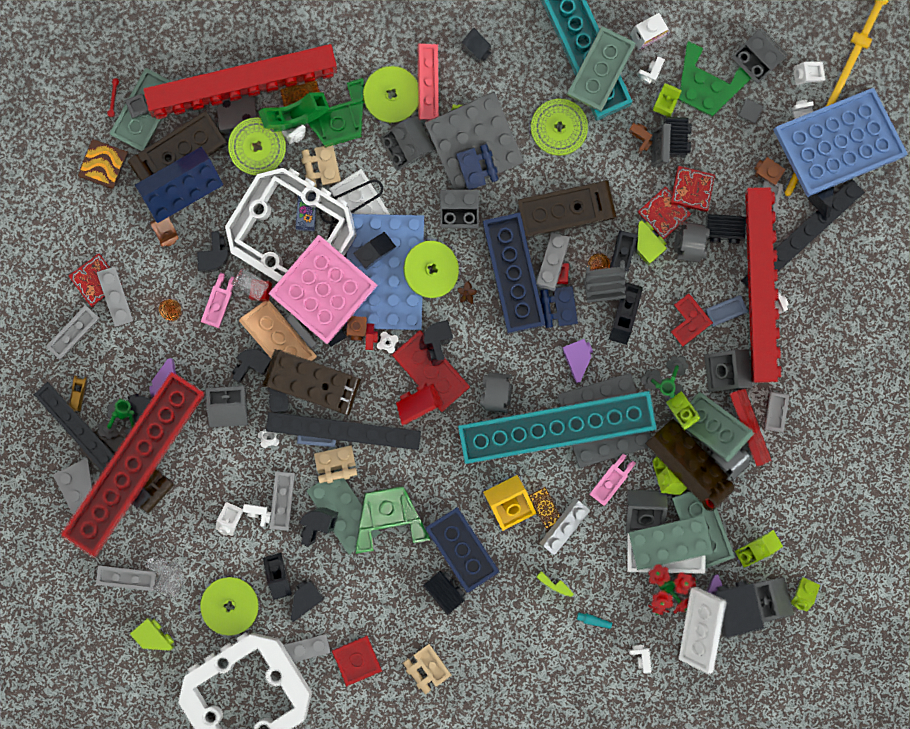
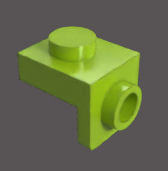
[653,83,682,117]
[791,577,820,611]

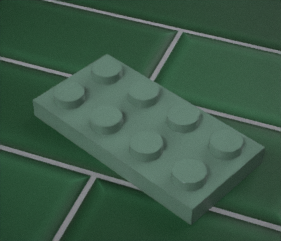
[567,26,636,112]
[109,68,172,151]
[674,392,754,462]
[306,470,381,554]
[671,491,735,568]
[628,515,714,570]

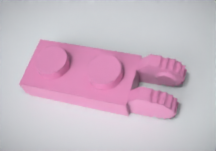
[201,273,236,329]
[589,453,636,506]

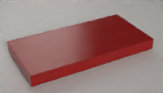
[392,330,471,412]
[730,389,772,467]

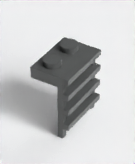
[584,261,626,303]

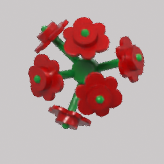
[648,564,697,615]

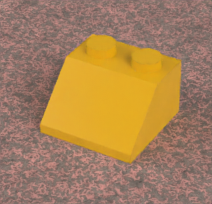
[483,475,537,531]

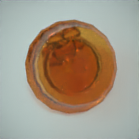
[587,253,610,270]
[159,299,181,321]

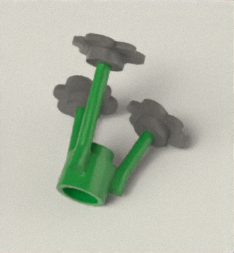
[640,356,689,401]
[97,398,135,439]

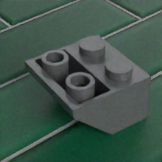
[731,28,788,84]
[380,116,435,171]
[440,190,479,228]
[205,386,248,428]
[754,578,794,623]

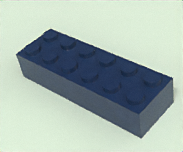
[482,212,546,335]

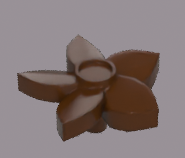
[457,281,477,304]

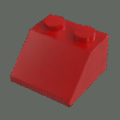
[396,383,444,425]

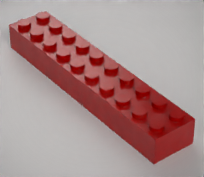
[143,44,337,119]
[745,187,781,383]
[61,372,205,558]

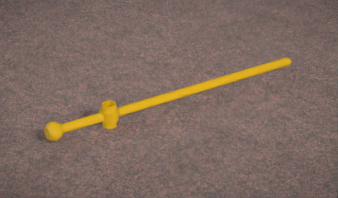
[785,0,889,196]

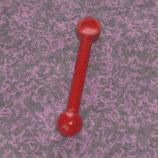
[107,78,119,118]

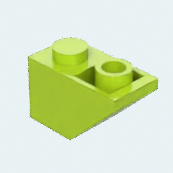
[636,220,667,266]
[666,391,701,429]
[652,456,687,495]
[734,530,783,568]
[130,618,174,651]

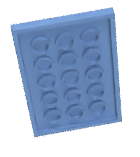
[773,88,908,197]
[345,214,424,330]

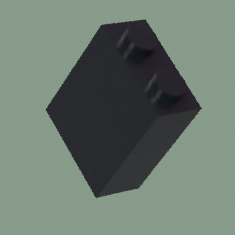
[712,580,764,638]

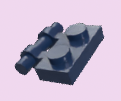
[456,143,499,190]
[540,286,578,328]

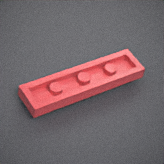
[418,44,439,121]

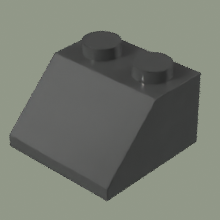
[704,349,753,392]
[626,490,667,533]

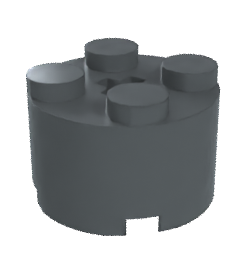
[674,222,710,263]
[480,372,513,413]
[707,449,750,481]

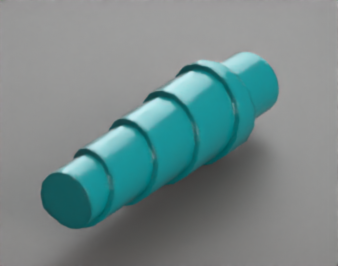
[576,612,613,629]

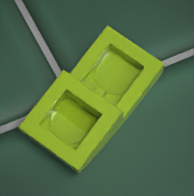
[536,571,574,597]

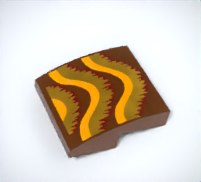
[78,139,128,190]

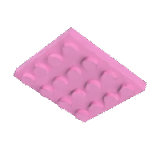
[269,235,378,344]

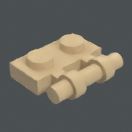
[301,146,341,187]
[314,445,357,483]
[403,644,452,694]

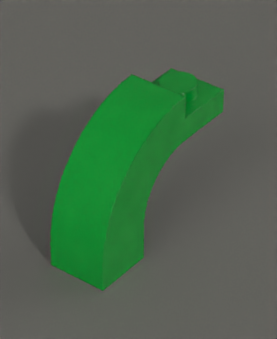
[258,92,330,132]

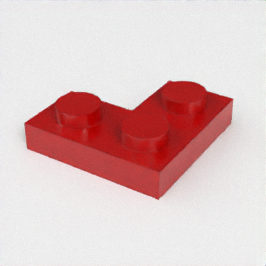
[671,293,713,347]

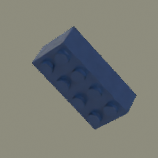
[135,146,224,223]
[425,507,500,593]

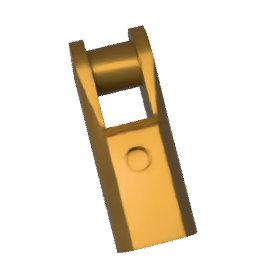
[69,375,87,411]

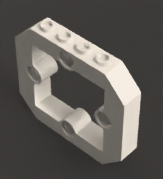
[225,168,357,282]
[178,633,312,729]

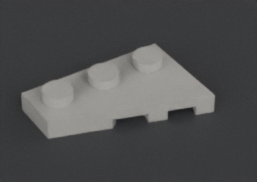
[53,458,92,516]

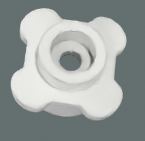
[377,332,399,353]
[258,429,279,448]

